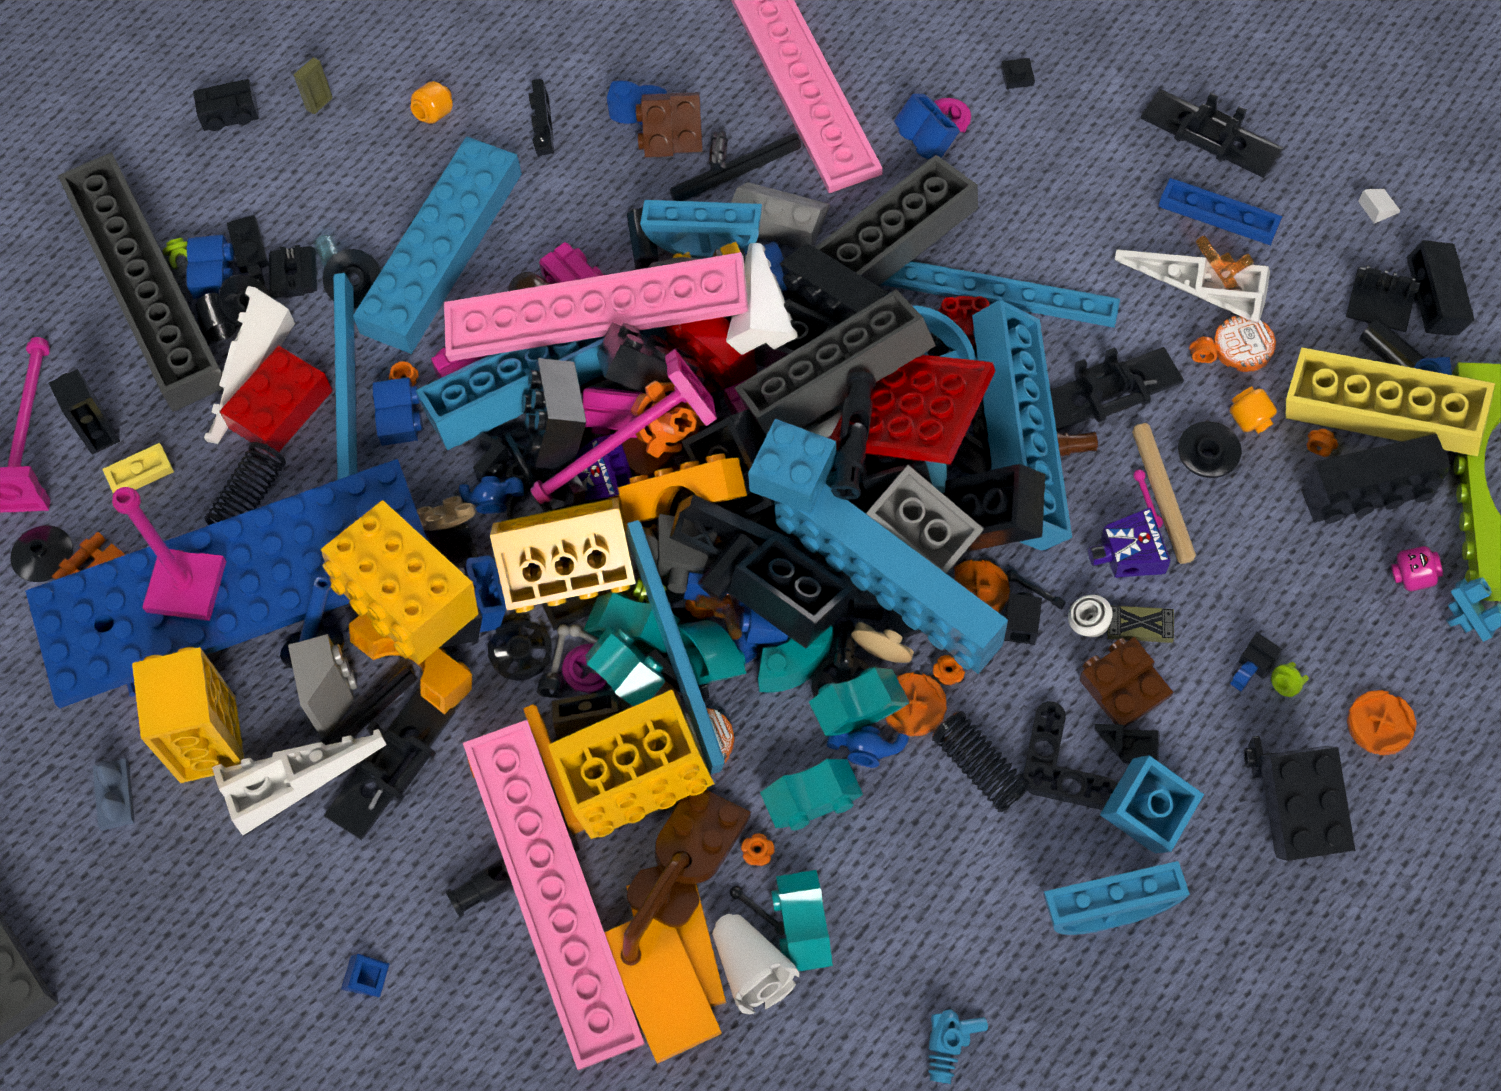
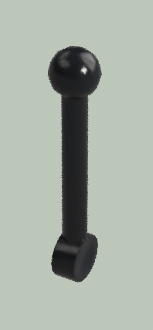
[1006,569,1066,609]
[730,886,785,935]

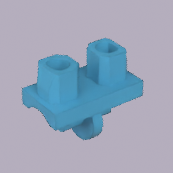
[1446,577,1501,642]

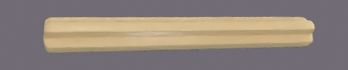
[1132,423,1196,564]

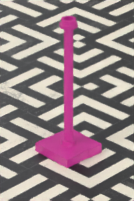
[0,337,50,513]
[530,349,717,504]
[112,487,226,621]

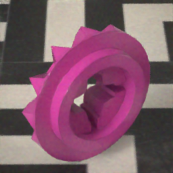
[934,98,971,133]

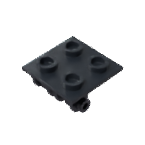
[1345,265,1420,333]

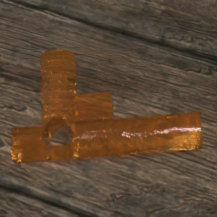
[1195,235,1254,290]
[695,594,742,640]

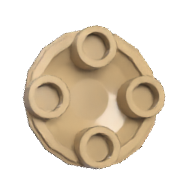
[417,496,477,531]
[851,622,914,663]

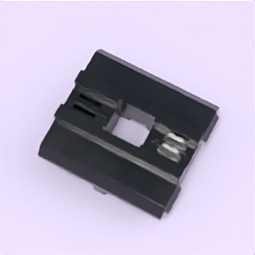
[269,245,318,298]

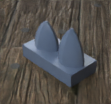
[93,758,135,831]

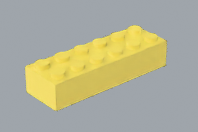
[1286,347,1495,456]

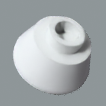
[1068,595,1113,637]

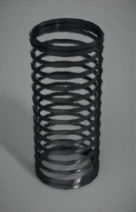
[204,441,286,525]
[932,711,1030,812]

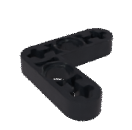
[1022,701,1118,810]

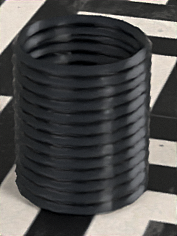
[195,293,236,342]

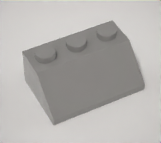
[731,182,830,249]
[866,465,984,573]
[288,634,358,739]

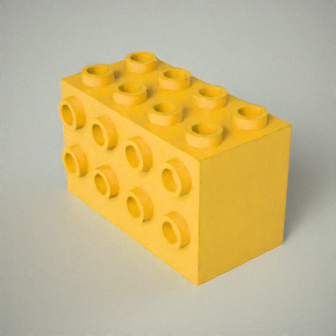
[321,500,478,665]

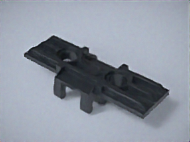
[1140,89,1283,178]
[1050,347,1184,431]
[323,688,456,841]

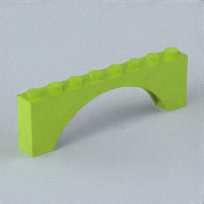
[1452,362,1501,601]

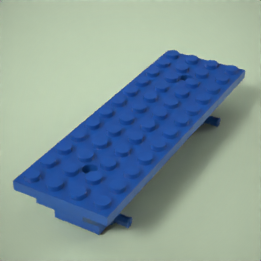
[25,459,428,708]

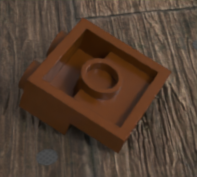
[636,92,703,157]
[1080,637,1174,728]

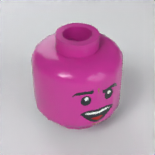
[1391,546,1443,592]

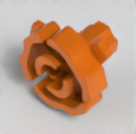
[631,381,705,458]

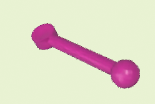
[1133,469,1163,528]

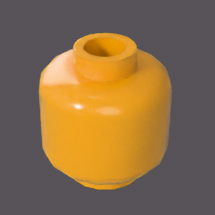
[410,81,453,124]
[1229,386,1277,434]

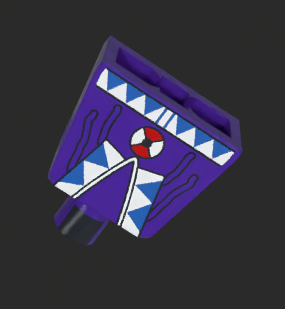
[575,434,633,500]
[1088,508,1171,578]

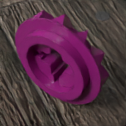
[562,644,607,694]

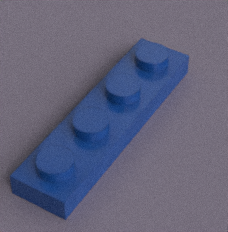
[1158,178,1282,246]

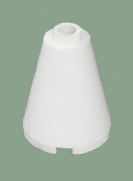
[712,914,800,1014]

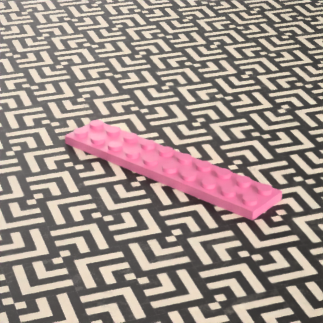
[731,0,883,193]
[444,252,748,361]
[463,720,645,1071]

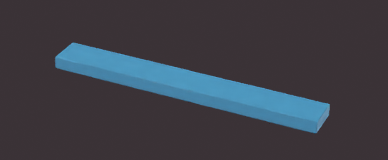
[881,261,1120,328]
[333,273,358,480]
[626,520,725,775]

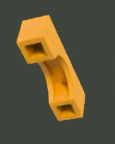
[618,453,747,525]
[349,615,472,714]

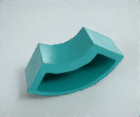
[584,592,680,653]
[677,620,747,685]
[585,625,666,707]
[758,626,833,692]
[809,666,910,736]
[760,759,863,831]
[771,870,833,972]

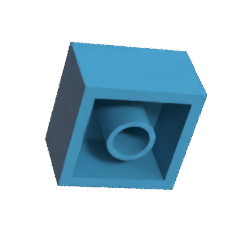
[748,419,836,514]
[1100,755,1204,853]

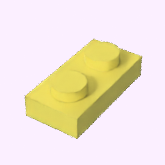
[102,443,174,494]

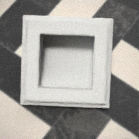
[1358,189,1400,223]

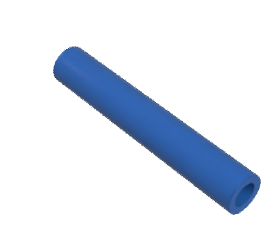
[299,577,331,642]

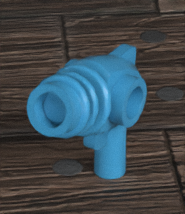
[928,1009,988,1084]

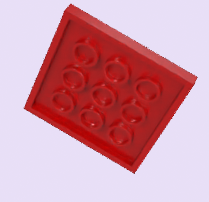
[829,355,995,464]

